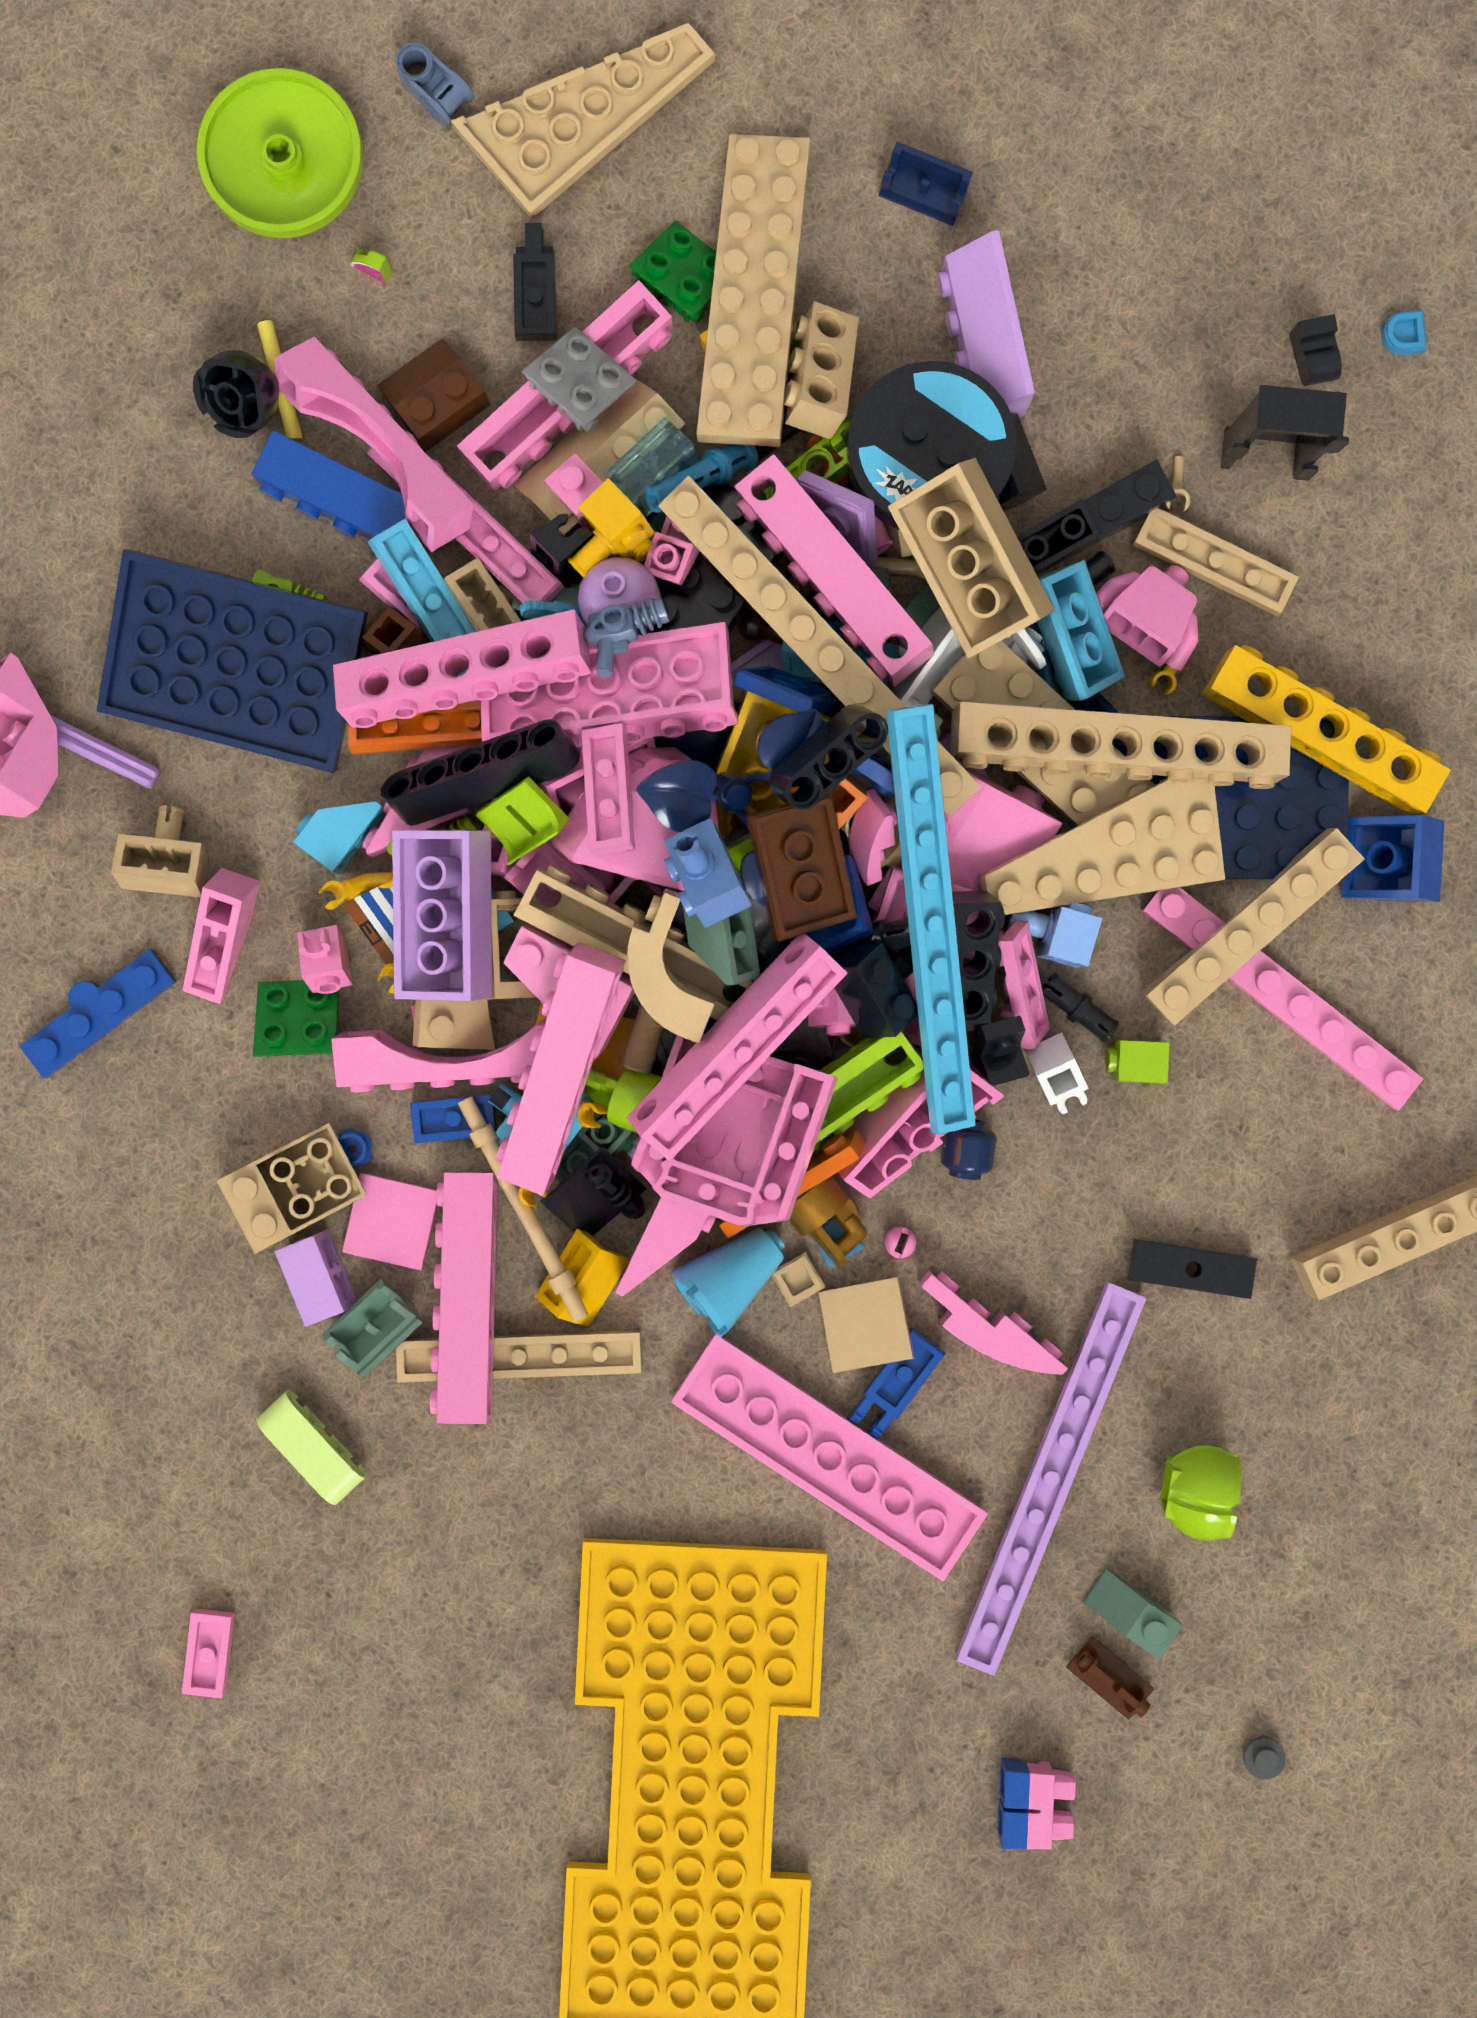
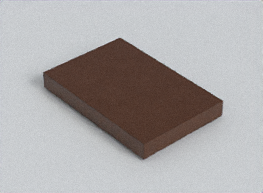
[746,793,857,942]

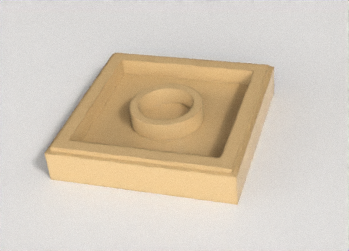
[818,1277,915,1373]

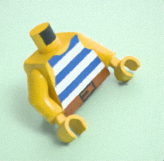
[318,872,394,994]

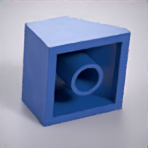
[1341,815,1445,902]

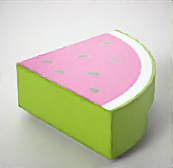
[350,249,393,283]

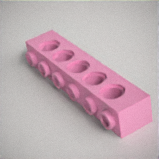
[333,609,592,728]

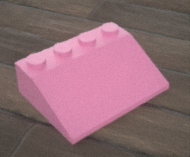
[867,761,1063,960]

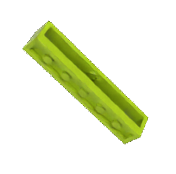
[813,1030,924,1152]

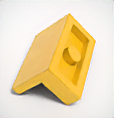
[535,1228,630,1327]

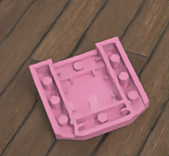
[631,1033,838,1227]

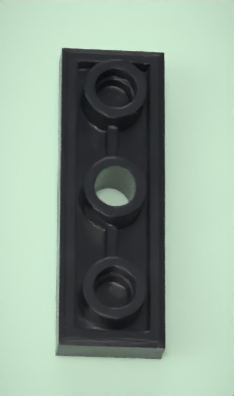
[1128,1239,1257,1299]

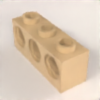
[784,301,859,440]

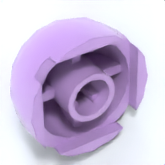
[578,557,661,635]

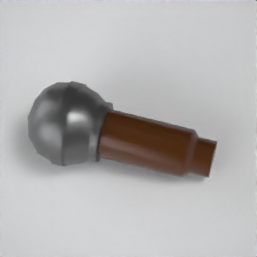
[739,612,783,645]

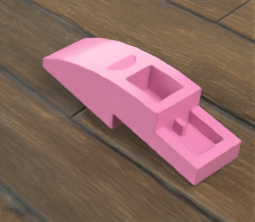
[919,1270,1068,1375]

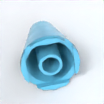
[670,1227,785,1337]

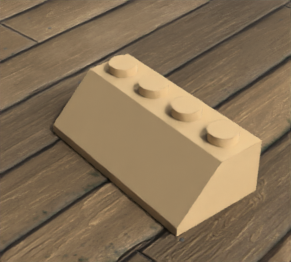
[513,376,687,537]
[887,458,1055,659]

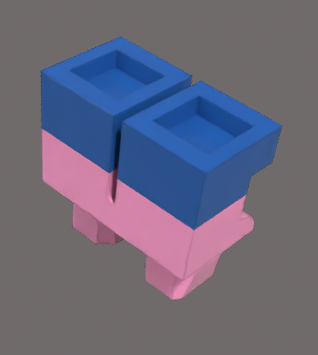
[997,1757,1076,1849]

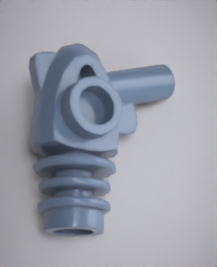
[584,597,670,678]

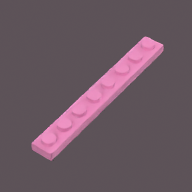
[1141,887,1424,1111]

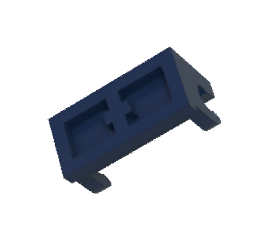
[878,142,973,226]

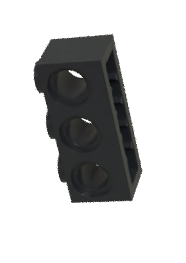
[952,891,1005,1024]

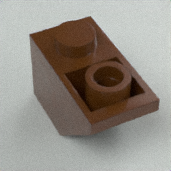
[360,607,430,655]

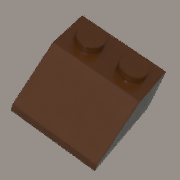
[377,338,490,452]

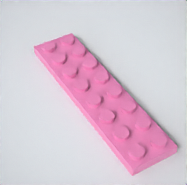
[671,1334,988,1582]

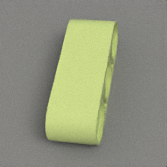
[256,1390,367,1505]

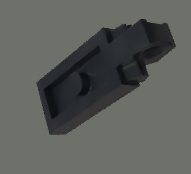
[513,223,557,341]

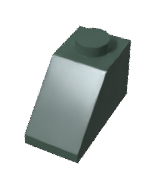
[683,893,760,986]
[1084,1568,1183,1659]

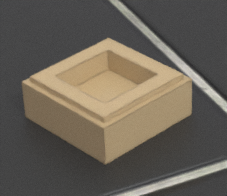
[772,1251,825,1307]

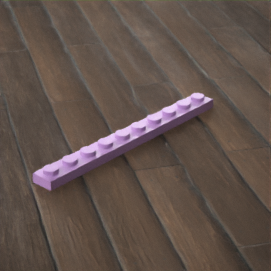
[955,1281,1147,1676]

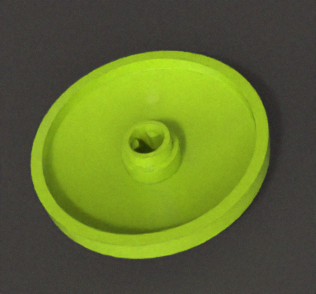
[196,68,364,238]

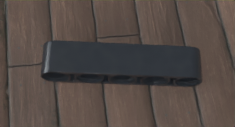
[380,719,580,826]

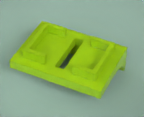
[476,776,570,866]

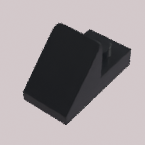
[970,1016,1029,1085]

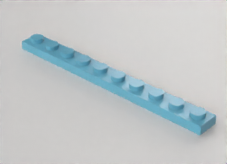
[886,704,976,1135]

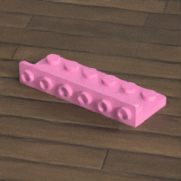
[481,622,738,748]

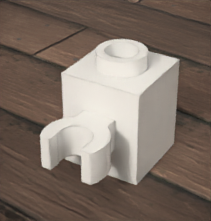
[1025,1033,1089,1114]

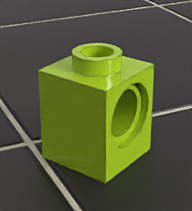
[1105,1040,1170,1084]

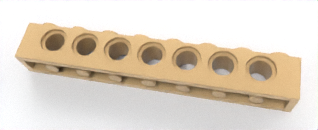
[950,702,1291,789]

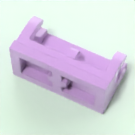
[274,1229,358,1327]

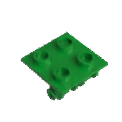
[628,221,716,324]
[253,980,339,1057]

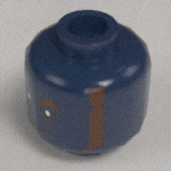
[941,1119,997,1180]

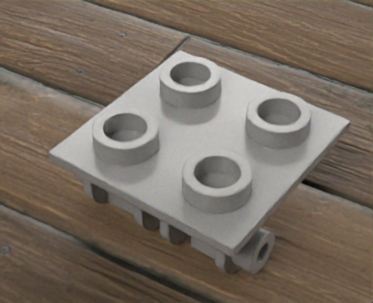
[522,326,637,433]

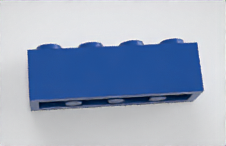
[251,430,405,546]

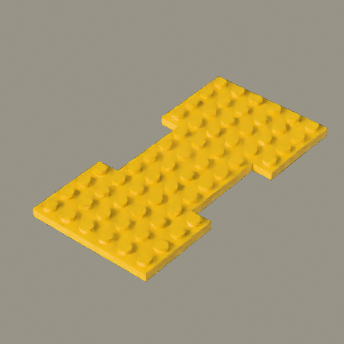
[559,1538,827,2018]

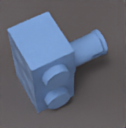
[664,818,752,928]

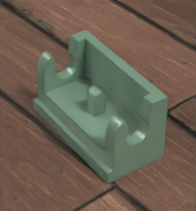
[322,1279,423,1378]

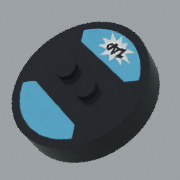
[847,361,1017,530]

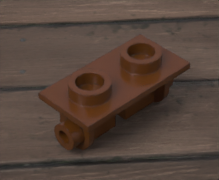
[1066,1636,1154,1720]

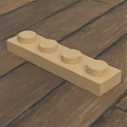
[1132,508,1299,616]

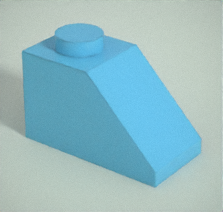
[293,801,385,874]

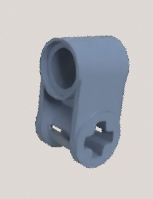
[396,42,474,127]

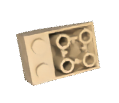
[217,1123,367,1254]

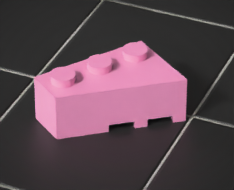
[503,922,635,1059]

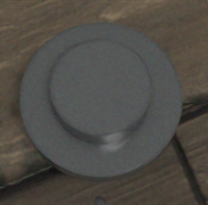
[1243,1737,1285,1779]

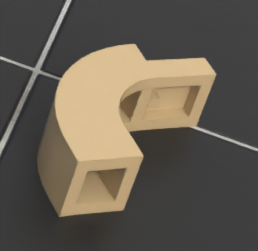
[627,888,715,1043]

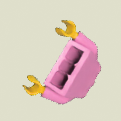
[1096,565,1199,695]

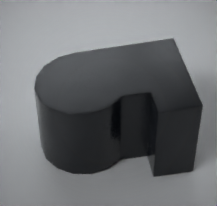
[1289,314,1342,386]

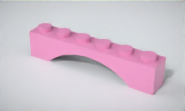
[274,337,474,552]
[331,1019,547,1093]

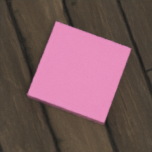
[342,1172,438,1270]

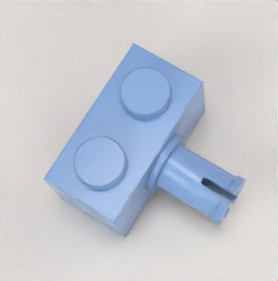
[1006,902,1102,968]

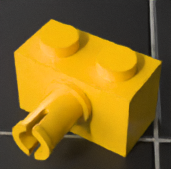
[567,478,655,578]

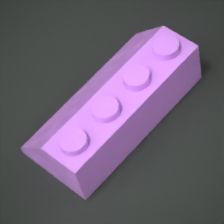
[937,230,1035,418]
[392,830,492,1001]

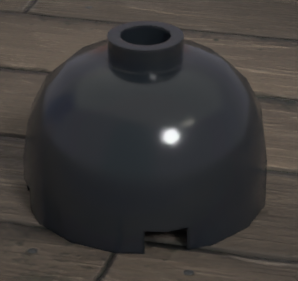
[193,350,279,438]

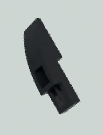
[1017,459,1176,574]

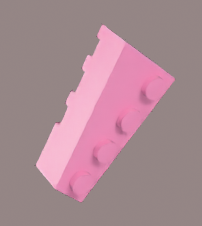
[838,1047,1004,1198]

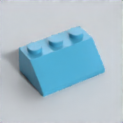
[1037,560,1125,701]

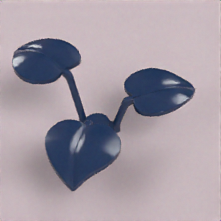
[636,709,826,908]

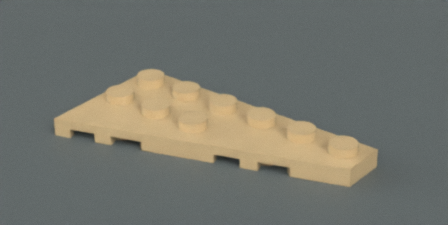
[450,23,715,219]
[980,757,1225,915]

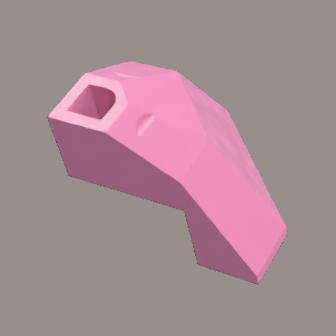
[0,653,58,818]
[552,747,719,891]

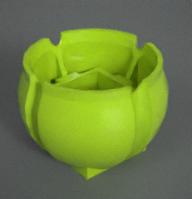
[1160,1444,1241,1541]

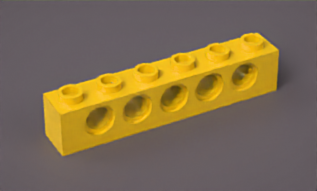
[1201,645,1451,815]

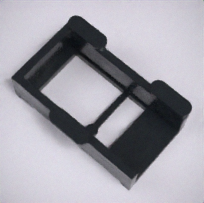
[1221,385,1349,481]

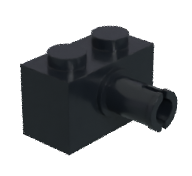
[834,942,918,1038]

